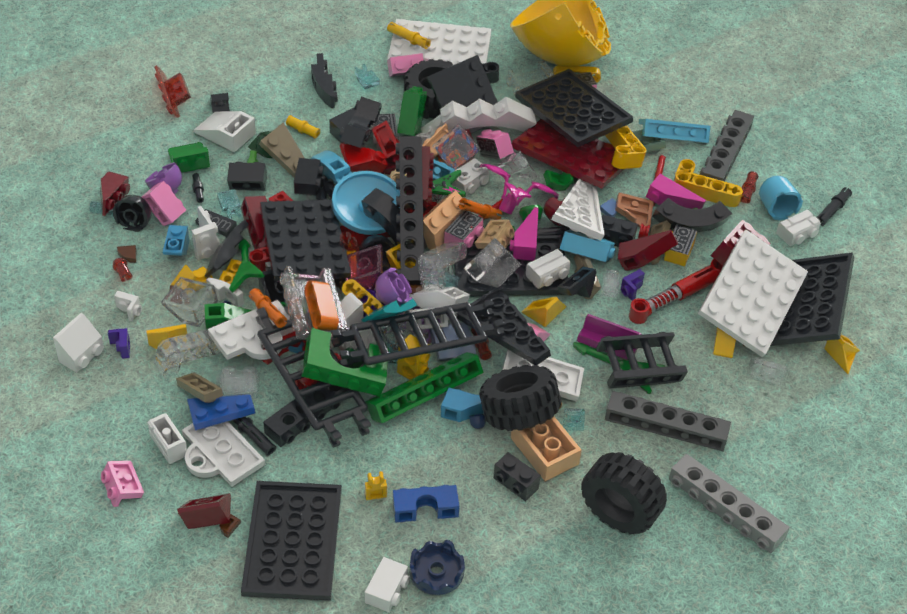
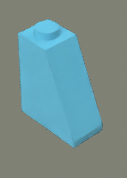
[560,230,616,262]

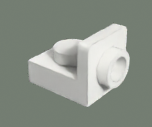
[114,291,142,322]

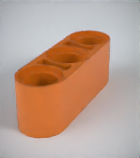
[304,280,339,332]

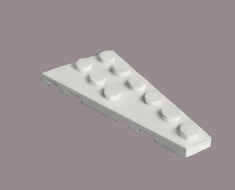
[551,179,604,241]

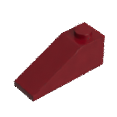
[240,196,267,250]

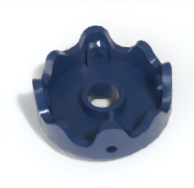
[409,540,465,595]

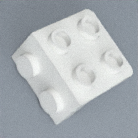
[192,206,220,260]

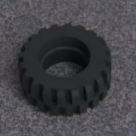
[404,59,455,119]
[479,365,561,431]
[581,452,667,534]

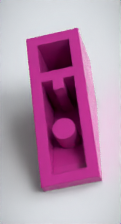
[646,174,706,209]
[510,208,538,260]

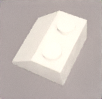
[53,313,104,373]

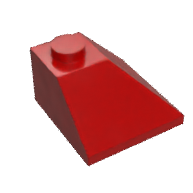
[339,143,388,173]

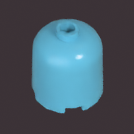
[759,176,803,220]

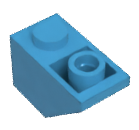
[163,225,190,256]
[441,388,484,422]

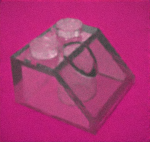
[161,277,218,327]

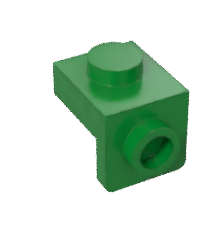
[543,170,574,191]

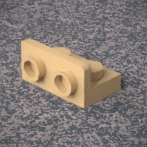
[475,220,515,257]

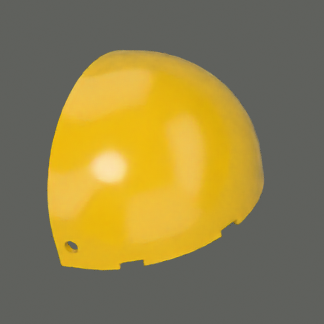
[510,0,611,66]

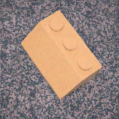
[423,190,464,255]

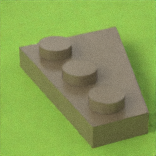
[259,122,304,178]

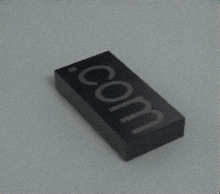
[195,209,237,237]

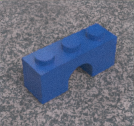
[392,485,460,523]

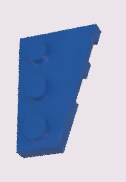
[187,395,256,430]

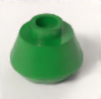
[519,205,543,222]

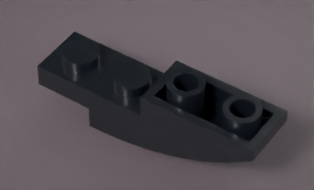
[311,53,338,108]

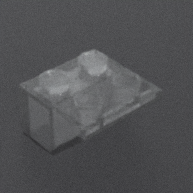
[464,238,521,288]
[216,366,261,399]

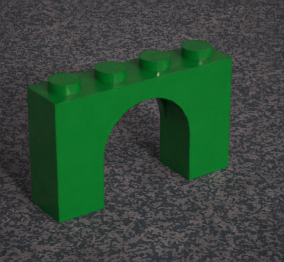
[302,328,389,397]

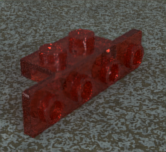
[154,65,191,118]

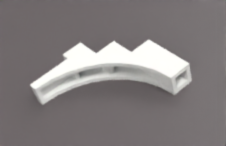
[421,97,537,137]

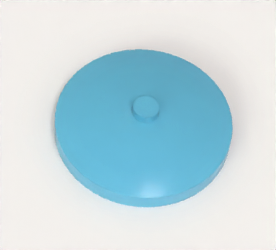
[332,171,400,235]

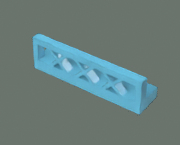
[639,119,711,143]

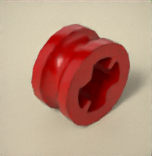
[638,223,650,238]

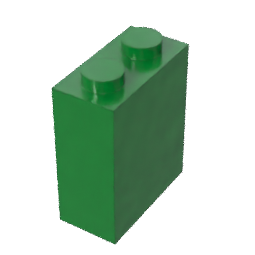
[397,86,427,136]

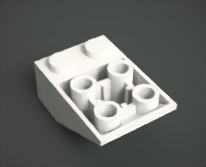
[193,111,256,153]
[409,287,470,320]

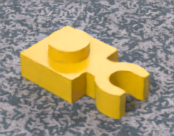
[365,471,387,500]

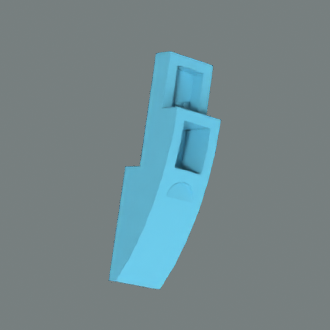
[311,150,352,184]

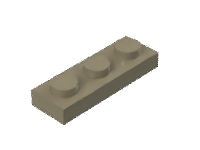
[176,372,223,403]

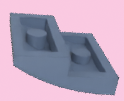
[429,322,477,361]

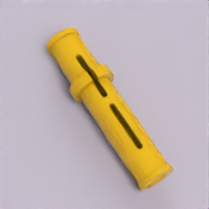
[387,22,431,49]

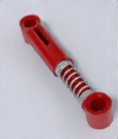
[629,259,723,324]

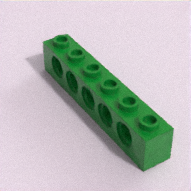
[365,352,484,423]

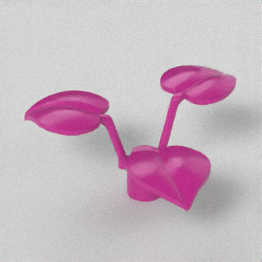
[479,164,559,215]

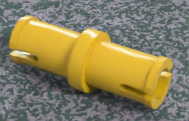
[286,115,321,139]

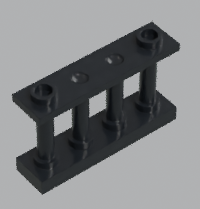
[596,332,688,389]

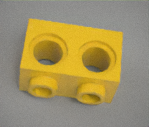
[397,334,430,380]

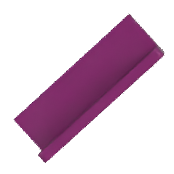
[577,314,642,360]

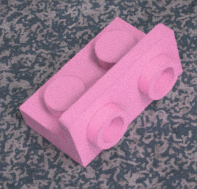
[101,461,144,507]

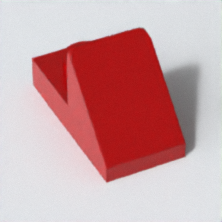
[372,121,399,160]

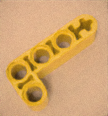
[605,125,646,169]
[674,159,743,207]

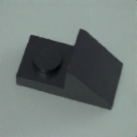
[210,93,230,113]
[557,267,597,298]

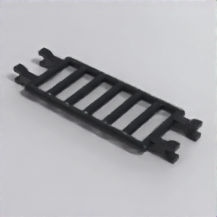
[256,297,371,448]
[331,299,505,367]

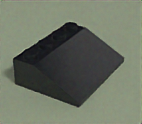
[427,55,498,133]

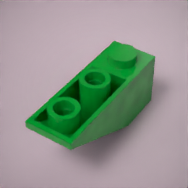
[204,303,252,334]

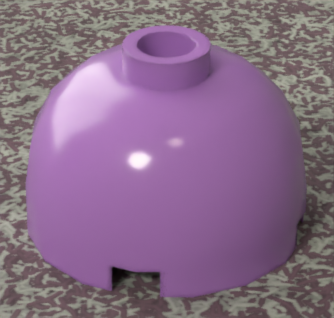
[145,162,182,194]
[375,268,412,305]

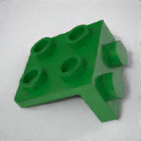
[168,142,210,173]

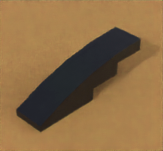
[205,219,249,278]

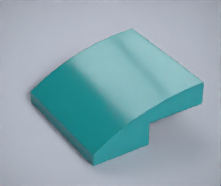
[361,299,417,322]

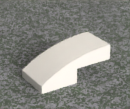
[206,278,244,307]

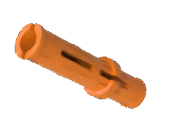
[458,198,502,220]
[249,288,287,328]

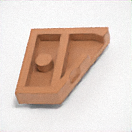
[615,192,653,227]

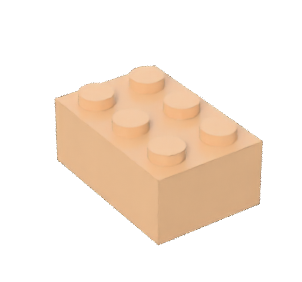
[511,417,582,482]

